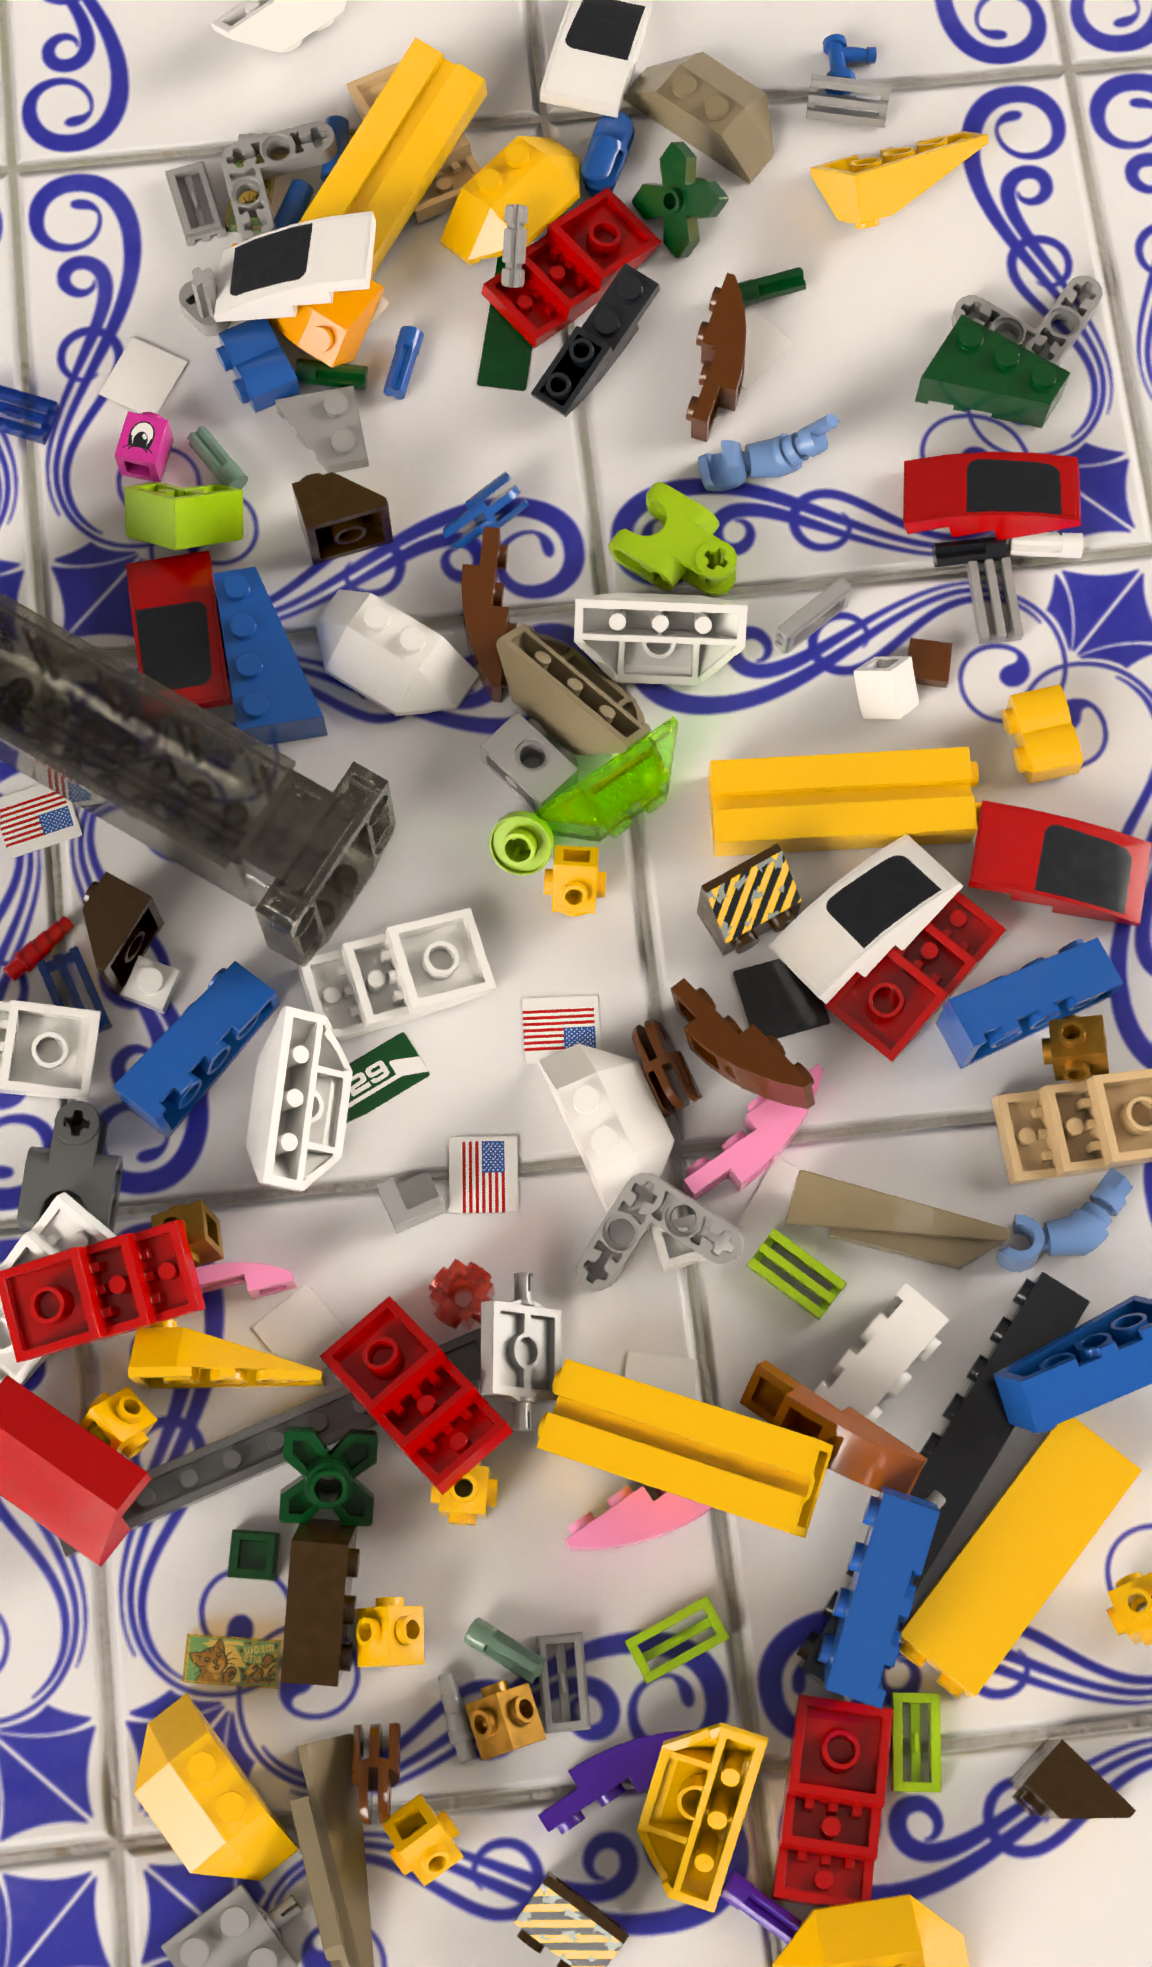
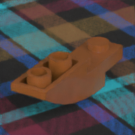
[739,1360,927,1495]

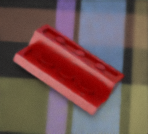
[0,1375,152,1568]

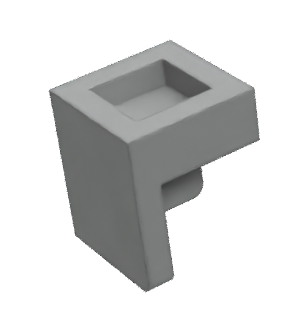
[376,1172,446,1234]

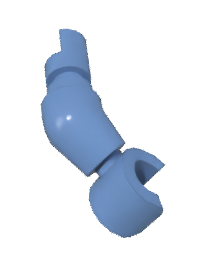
[698,414,840,492]
[996,1167,1133,1272]

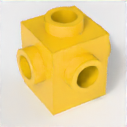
[544,845,606,917]
[79,1386,158,1459]
[431,1461,498,1526]
[1106,1572,1152,1646]
[356,1597,425,1667]
[382,1793,464,1887]

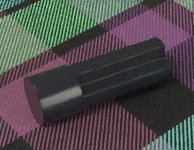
[932,536,1008,567]

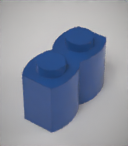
[216,319,300,413]

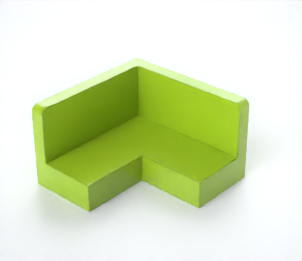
[124,482,244,550]

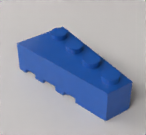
[213,567,328,749]
[936,937,1123,1069]
[113,961,280,1140]
[993,1295,1152,1433]
[817,1486,940,1709]

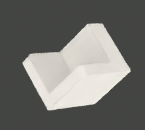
[854,656,919,720]

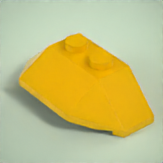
[440,136,581,265]
[134,1693,299,1881]
[637,1722,768,1913]
[772,1894,969,1967]

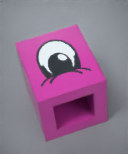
[114,411,174,482]

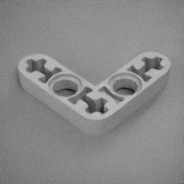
[221,122,338,242]
[951,276,1103,366]
[576,1173,744,1291]

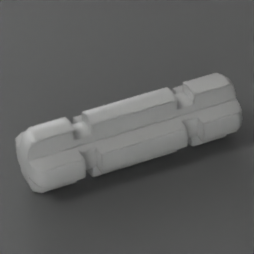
[501,204,528,288]

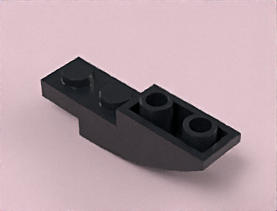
[531,263,660,417]

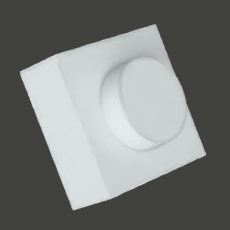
[122,955,182,1014]
[650,1214,707,1272]

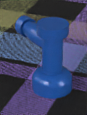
[823,34,877,95]

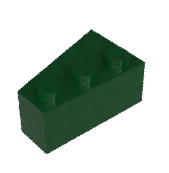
[915,314,1071,428]

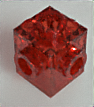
[429,1258,495,1331]

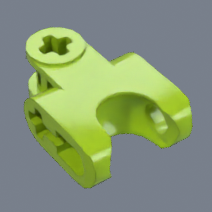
[608,482,737,596]

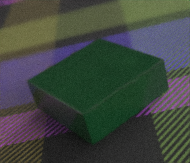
[227,1529,280,1581]

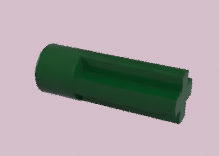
[738,267,806,307]
[295,358,368,390]

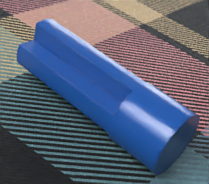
[383,326,424,400]

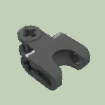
[17,1101,123,1233]

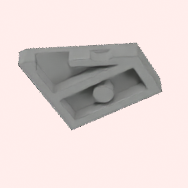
[275,386,369,473]

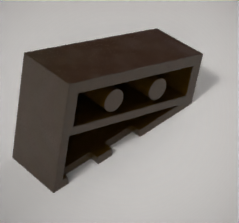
[281,1518,360,1687]

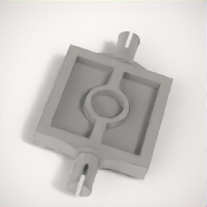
[480,1272,562,1432]
[161,1883,303,1967]

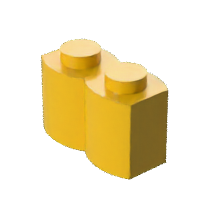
[1002,684,1083,784]

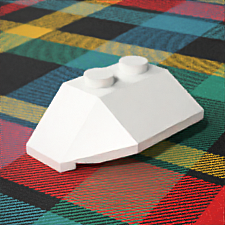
[211,0,347,53]
[315,589,479,716]
[574,592,748,686]
[246,1006,353,1192]
[538,1044,675,1214]

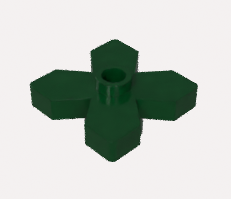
[632,141,729,258]
[279,1426,378,1526]

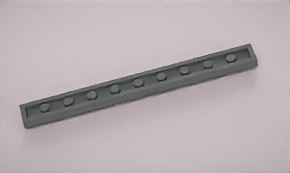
[58,1328,481,1558]

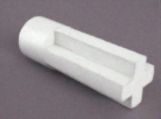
[1008,532,1084,559]

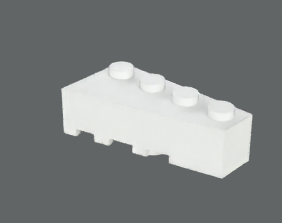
[813,1282,950,1423]

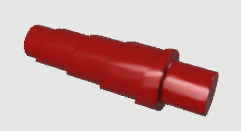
[2,916,74,982]

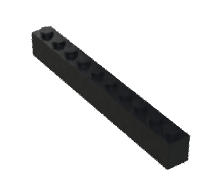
[796,1272,1090,1701]

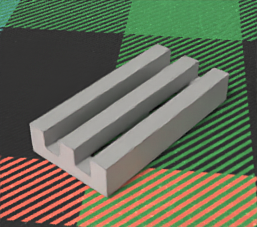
[806,74,891,128]
[165,161,226,246]
[966,557,1023,644]
[775,577,852,654]
[536,1632,591,1734]

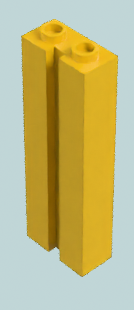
[299,37,487,279]
[708,747,982,857]
[536,1358,834,1538]
[898,1417,1142,1698]

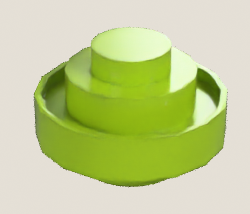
[489,810,555,876]

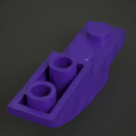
[538,1730,696,1835]

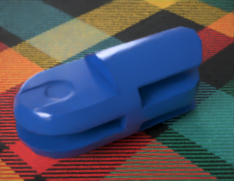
[580,111,635,197]
[443,471,530,550]

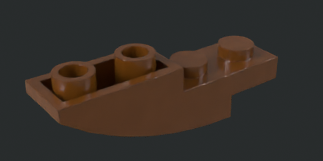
[686,273,746,442]
[461,527,517,702]
[670,978,815,1109]

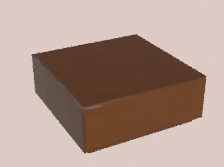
[907,638,953,688]

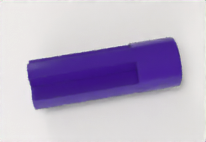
[720,1870,802,1944]

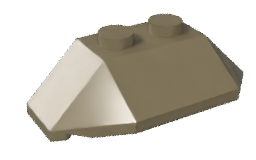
[623,52,774,184]
[496,623,652,755]

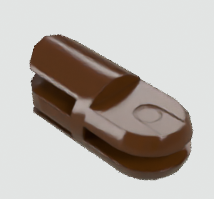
[632,1019,703,1118]
[352,1723,401,1825]

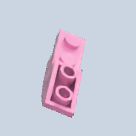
[682,1064,823,1200]
[565,1485,713,1551]

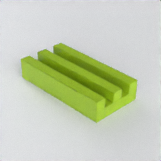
[746,1228,847,1321]
[624,1596,730,1684]
[891,1692,941,1793]

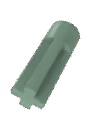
[187,426,248,489]
[464,1618,546,1684]

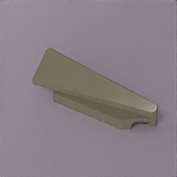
[785,1170,1011,1270]
[289,1734,374,1967]

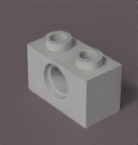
[480,711,578,818]

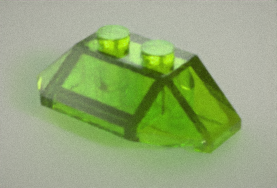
[534,716,679,842]

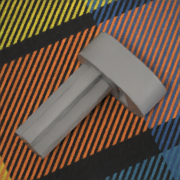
[179,267,231,336]

